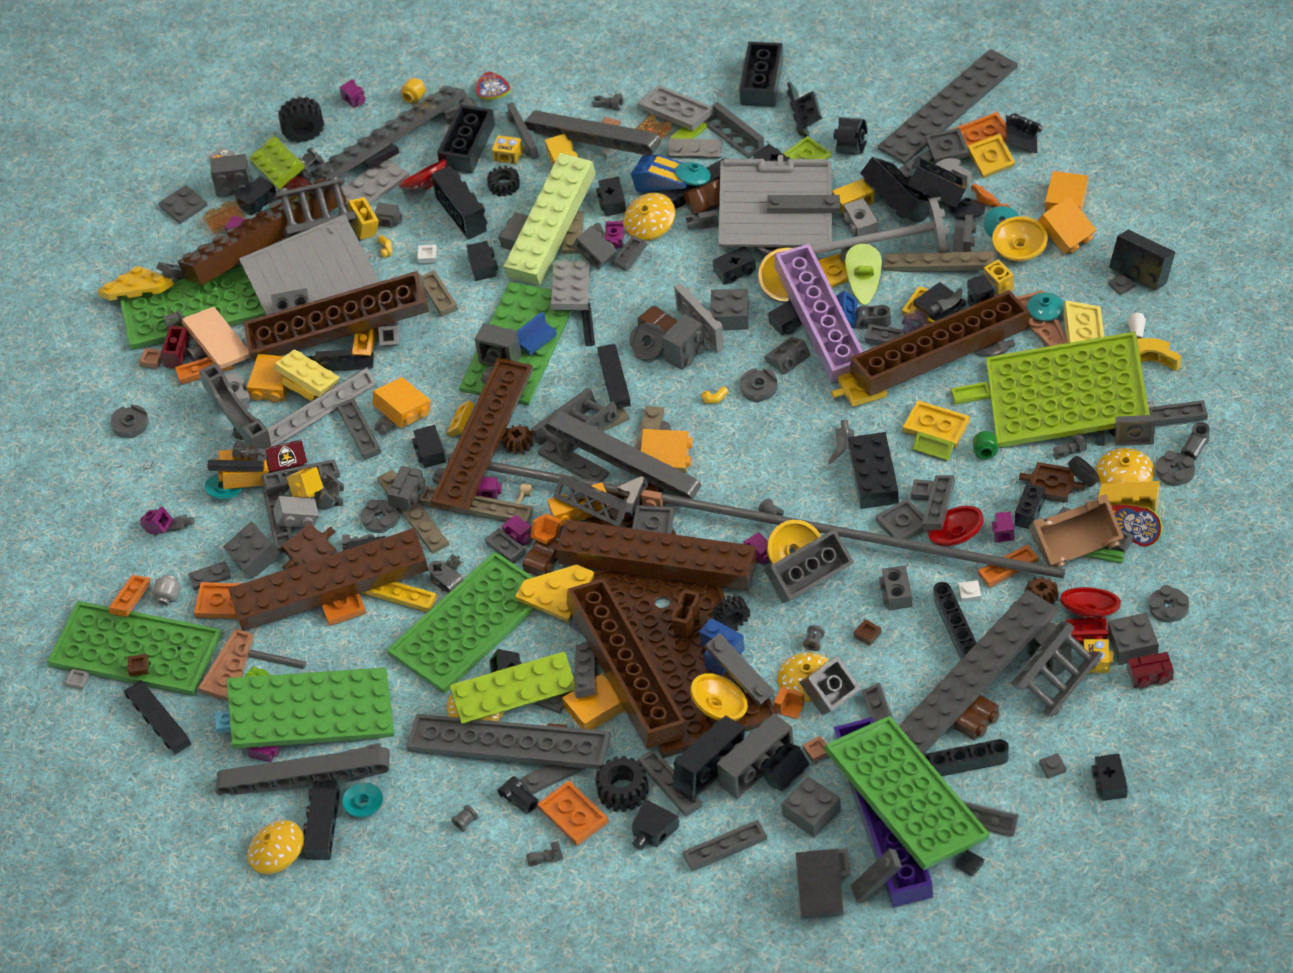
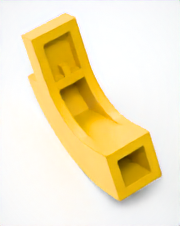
[1137,338,1182,371]

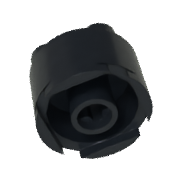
[833,117,868,154]

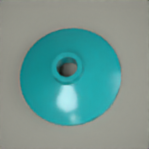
[675,162,711,186]
[984,206,1019,237]
[1027,292,1064,321]
[205,474,243,499]
[342,782,383,818]

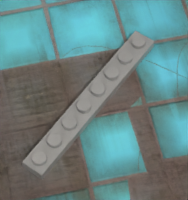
[244,368,377,450]

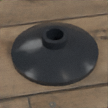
[949,198,985,219]

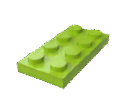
[249,135,306,190]

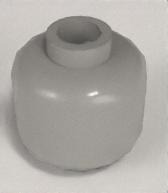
[152,575,180,605]

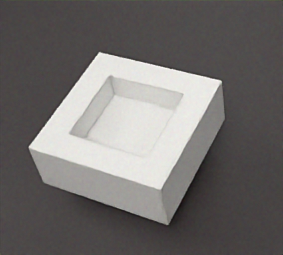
[418,245,437,263]
[959,580,981,602]

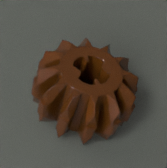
[502,424,534,455]
[1024,575,1059,605]

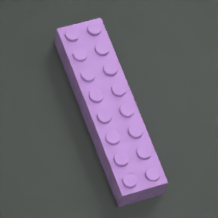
[774,244,863,383]

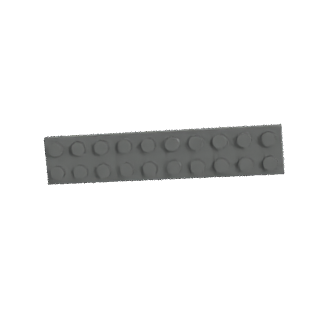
[878,49,1018,165]
[310,85,467,180]
[899,590,1058,754]
[406,714,611,770]

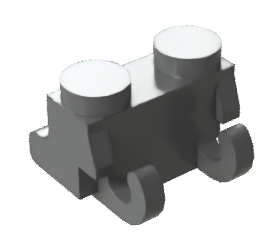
[296,147,325,182]
[315,471,344,510]

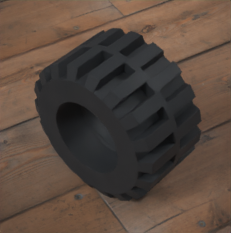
[278,96,324,143]
[595,756,649,812]

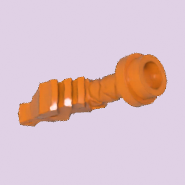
[971,184,1010,207]

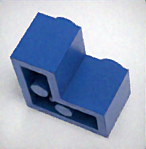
[699,618,745,676]

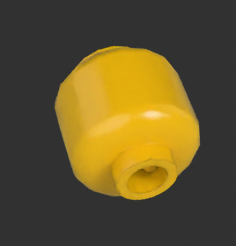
[400,78,426,103]

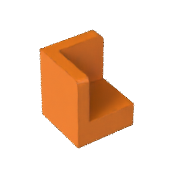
[530,513,562,544]
[773,687,805,719]

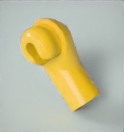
[377,235,393,258]
[701,386,729,404]

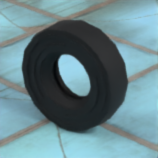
[1068,456,1099,487]

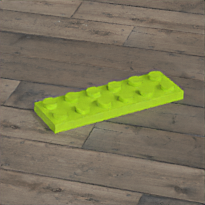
[449,651,575,725]

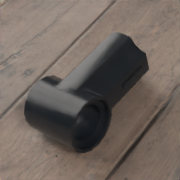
[497,776,539,814]

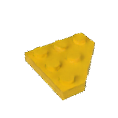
[97,266,173,301]
[515,565,594,622]

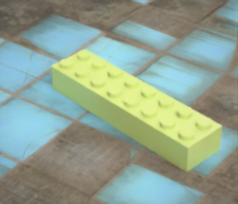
[504,153,596,286]

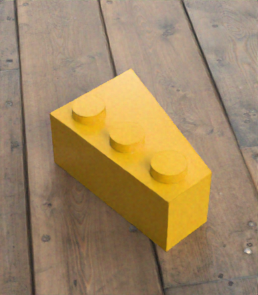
[1098,481,1160,513]

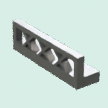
[704,102,764,159]
[553,475,634,526]

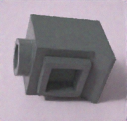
[374,202,402,228]

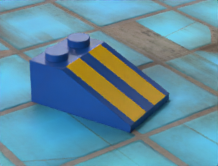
[631,154,688,192]

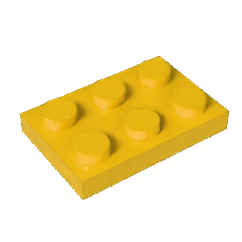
[903,400,971,448]

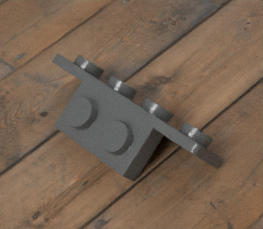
[953,215,976,252]

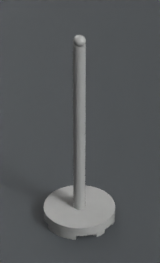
[811,197,950,254]

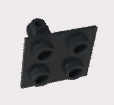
[1006,113,1043,153]

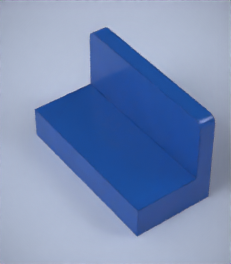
[836,290,857,328]
[517,312,557,356]

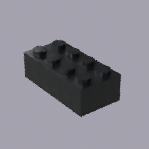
[739,41,784,107]
[437,104,495,173]
[860,157,929,222]
[431,166,488,240]
[848,432,899,509]
[673,715,745,801]

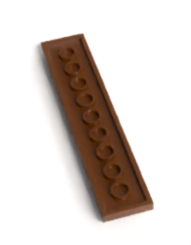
[430,358,533,513]

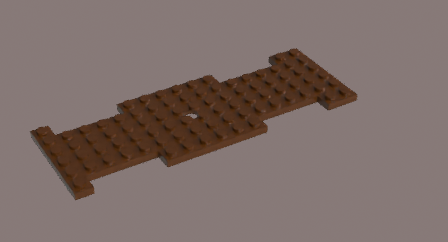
[570,481,777,758]

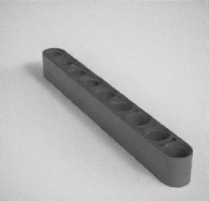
[524,110,661,156]
[545,410,702,499]
[216,747,390,796]

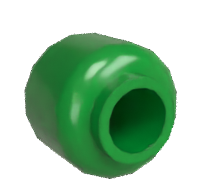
[973,431,998,459]

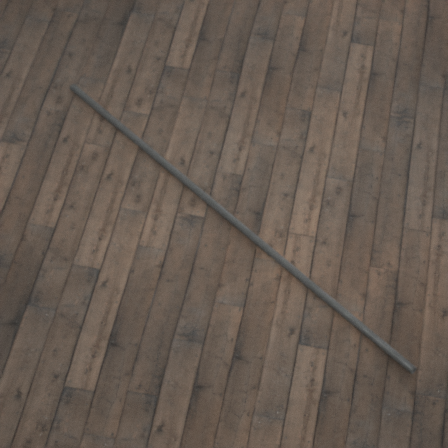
[447,454,1065,579]

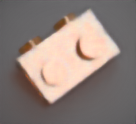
[636,114,673,139]
[203,200,245,235]

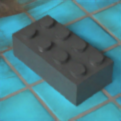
[764,529,854,603]
[717,713,793,799]

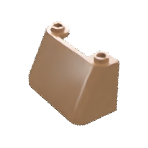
[1029,494,1124,568]

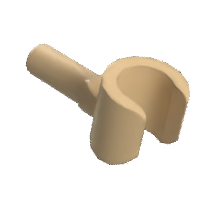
[515,484,533,504]

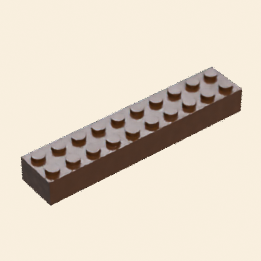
[177,178,347,285]
[243,271,430,362]
[850,290,1030,396]
[556,519,757,591]
[228,528,429,631]
[567,578,685,749]

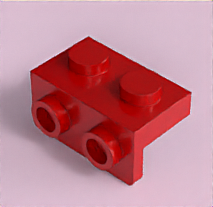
[1066,618,1108,645]

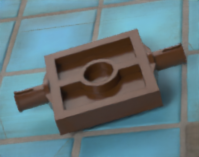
[1019,462,1086,502]
[281,523,336,570]

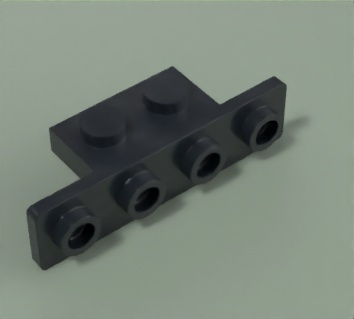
[787,82,822,137]
[306,349,374,371]

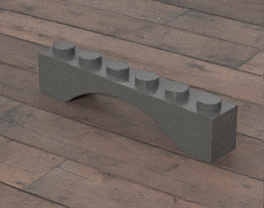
[199,363,272,449]

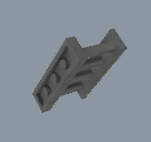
[273,176,356,238]
[531,388,619,459]
[1011,621,1103,717]

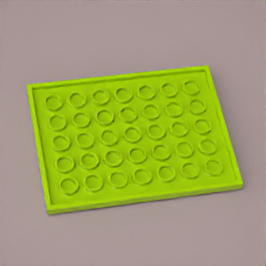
[986,331,1150,448]

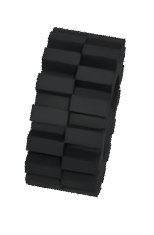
[487,165,520,197]
[711,595,751,630]

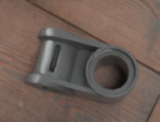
[856,305,891,329]
[428,561,464,593]

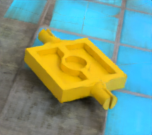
[831,373,887,407]

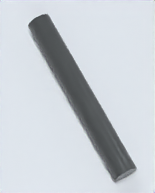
[249,650,307,669]

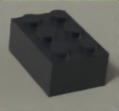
[907,156,966,208]
[1109,229,1175,291]
[795,849,844,919]

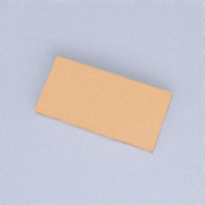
[182,307,251,369]

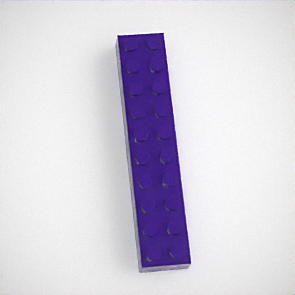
[833,717,933,908]

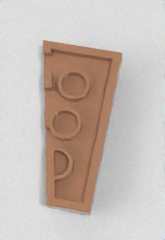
[1016,290,1067,347]
[198,628,254,702]

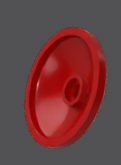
[399,159,447,190]
[927,505,984,547]
[1060,587,1121,619]

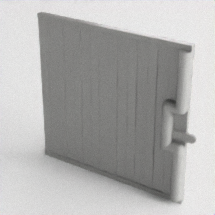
[719,155,832,247]
[239,214,379,315]

